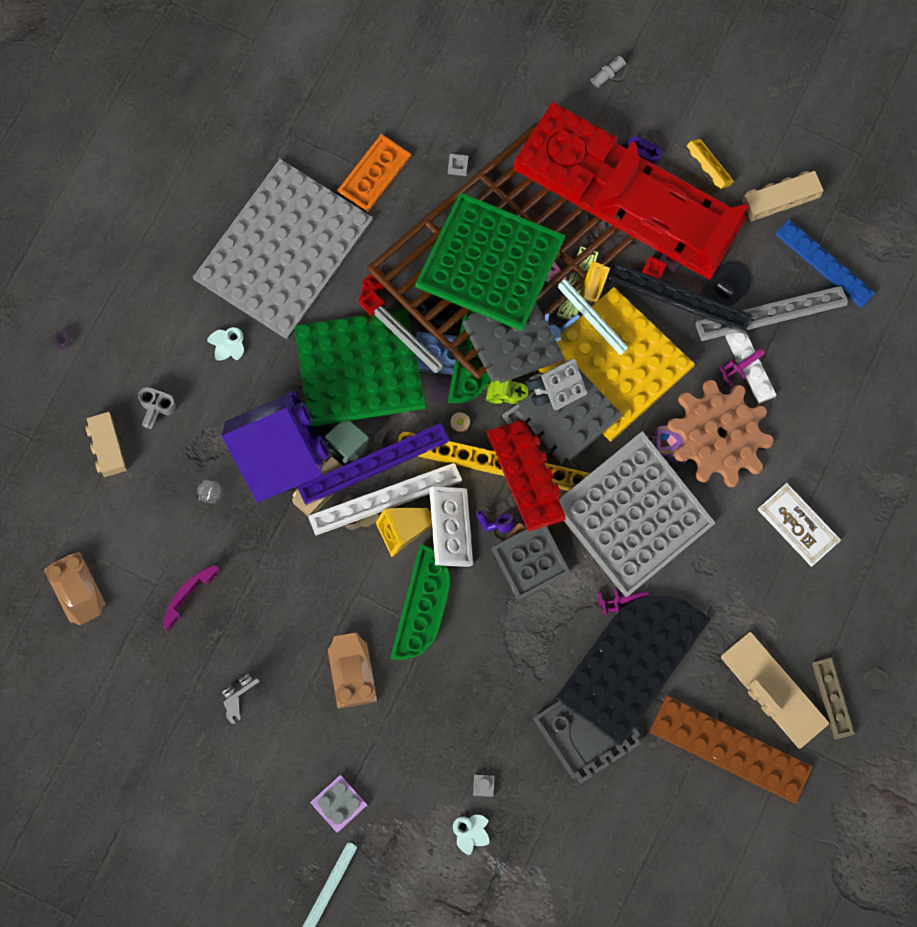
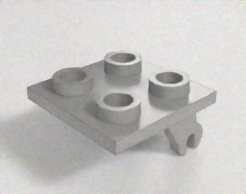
[220,673,259,724]

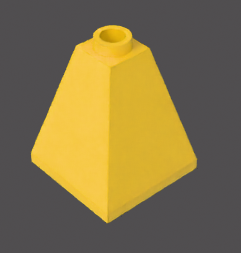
[375,508,432,557]

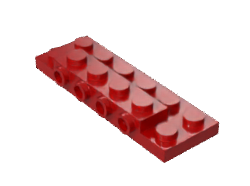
[487,420,566,532]

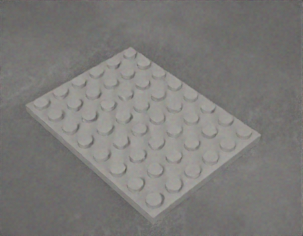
[193,159,373,340]

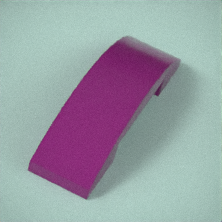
[163,565,220,632]

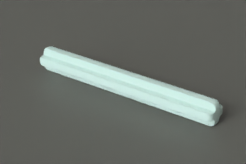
[558,280,628,355]
[303,842,357,927]

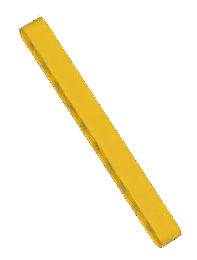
[398,432,590,491]

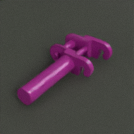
[719,347,766,388]
[597,588,648,616]

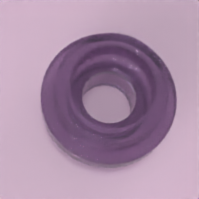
[52,331,72,350]

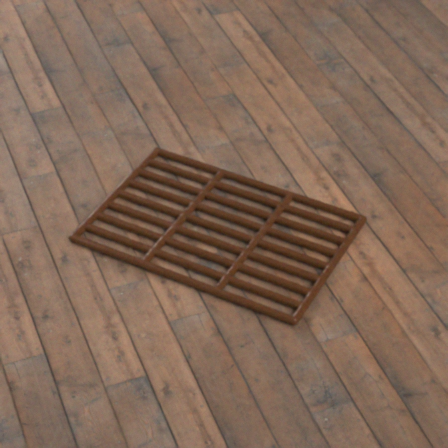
[367,126,636,379]

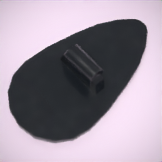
[703,263,751,319]

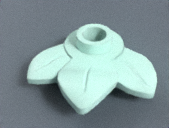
[207,327,244,361]
[453,815,490,855]

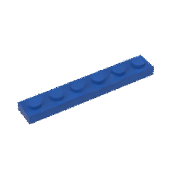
[776,220,875,308]

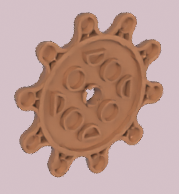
[667,380,773,487]

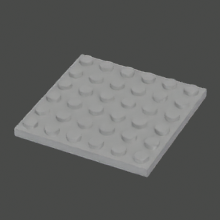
[559,431,715,597]

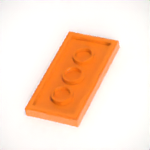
[337,134,412,213]

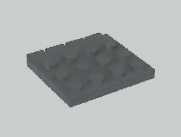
[463,303,564,383]
[515,368,622,463]
[533,701,641,784]

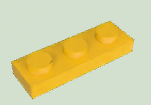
[687,139,734,189]

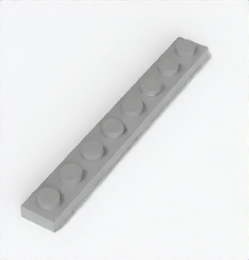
[696,286,848,341]

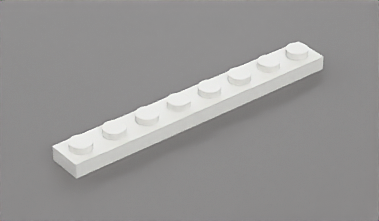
[309,463,462,536]

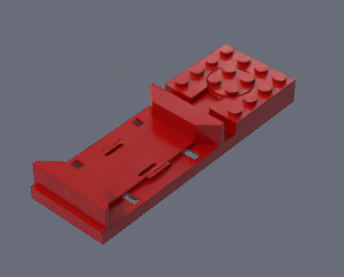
[513,102,748,280]

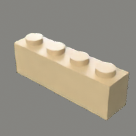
[743,171,824,222]

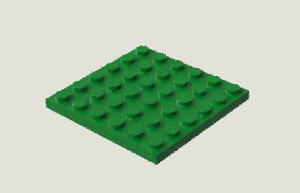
[415,192,565,331]
[294,309,426,427]

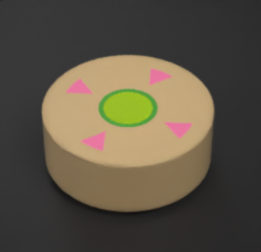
[451,412,470,433]

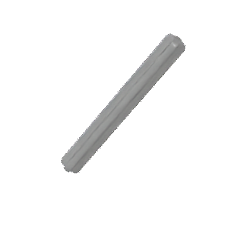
[374,306,443,373]

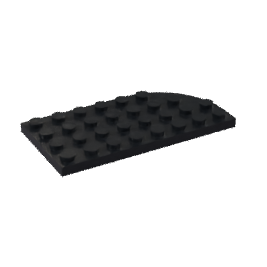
[555,595,711,746]

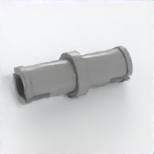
[591,55,626,88]

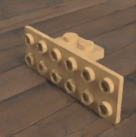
[721,632,829,749]

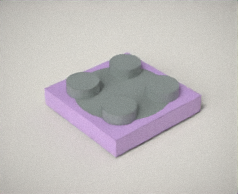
[310,775,368,833]

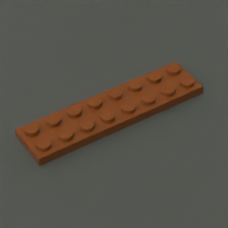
[649,695,812,804]

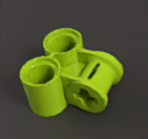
[486,379,528,404]

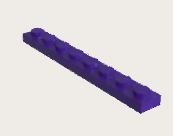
[297,423,449,506]

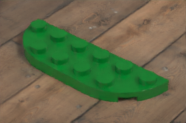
[448,310,490,403]
[390,544,450,660]

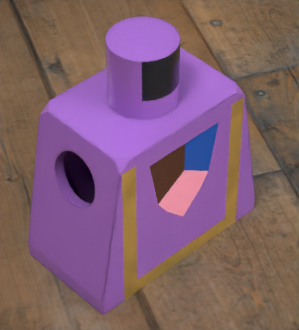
[647,426,687,464]

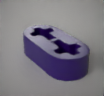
[627,137,661,164]

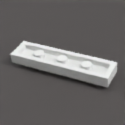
[725,332,776,404]

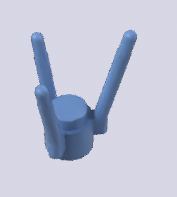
[545,313,580,342]

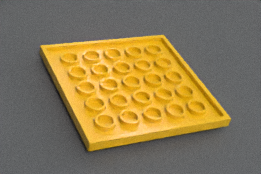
[538,287,695,442]

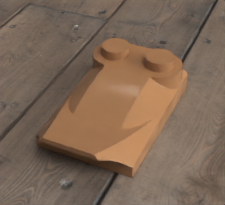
[44,552,106,625]
[328,633,377,709]

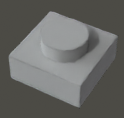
[448,154,468,176]
[473,775,494,797]

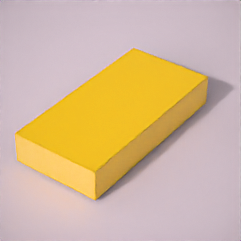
[580,261,610,304]

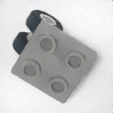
[525,359,587,410]

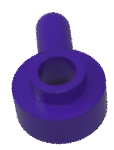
[476,510,516,532]

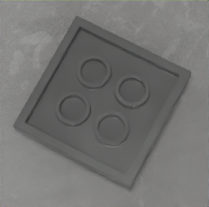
[491,526,570,601]

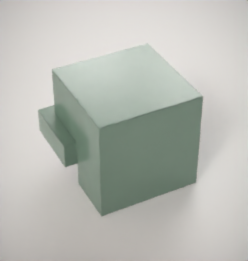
[324,421,369,465]

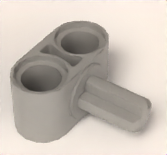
[138,387,176,429]

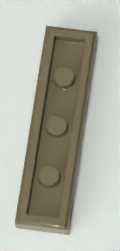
[812,657,855,740]

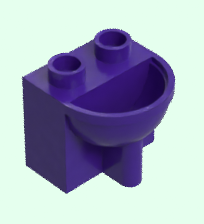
[221,391,329,503]

